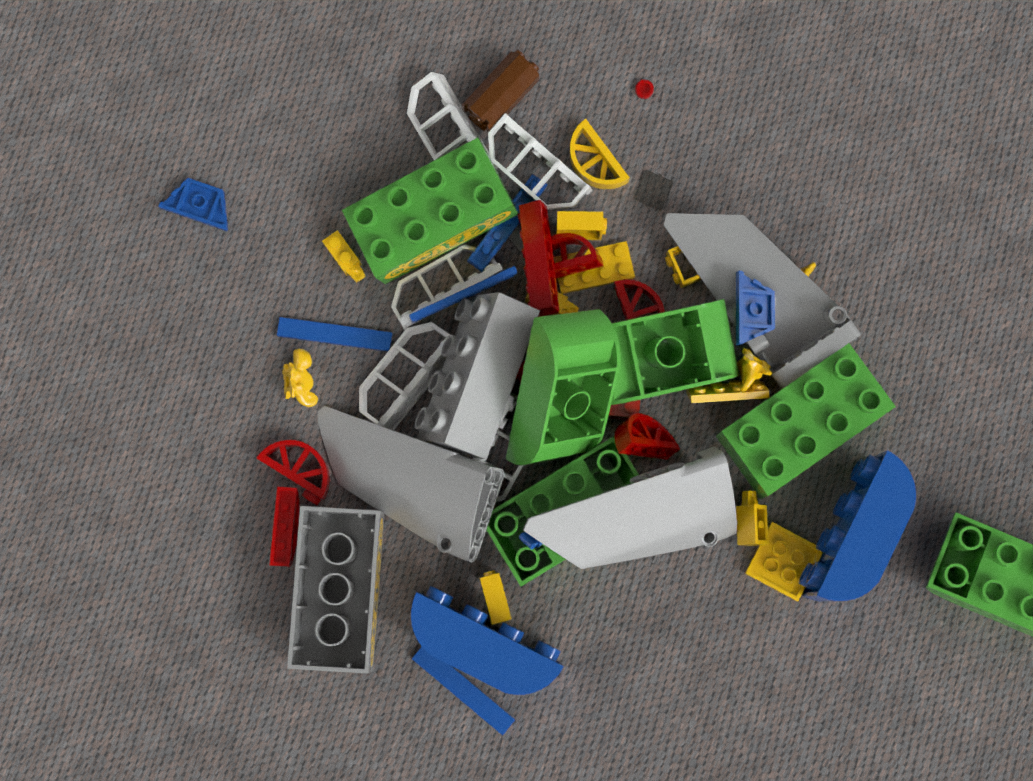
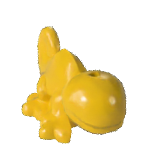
[737,348,772,392]
[282,349,318,407]

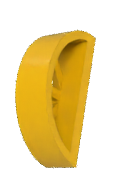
[570,119,630,189]

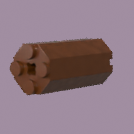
[461,50,539,133]

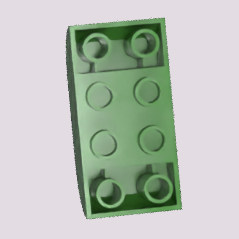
[611,299,740,405]
[506,309,620,465]
[486,436,639,586]
[926,512,1033,637]

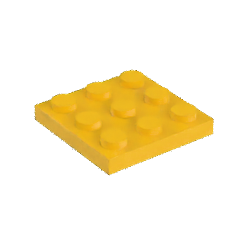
[745,522,823,602]

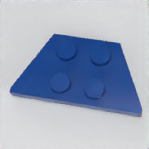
[158,178,228,231]
[736,270,775,345]

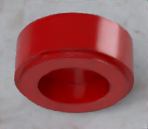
[635,80,654,99]
[301,490,321,506]

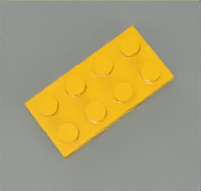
[553,241,635,294]
[686,379,769,403]

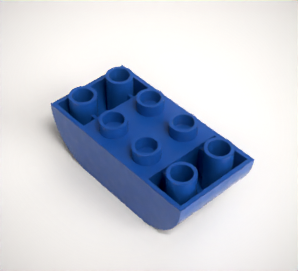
[798,450,916,601]
[411,586,564,695]

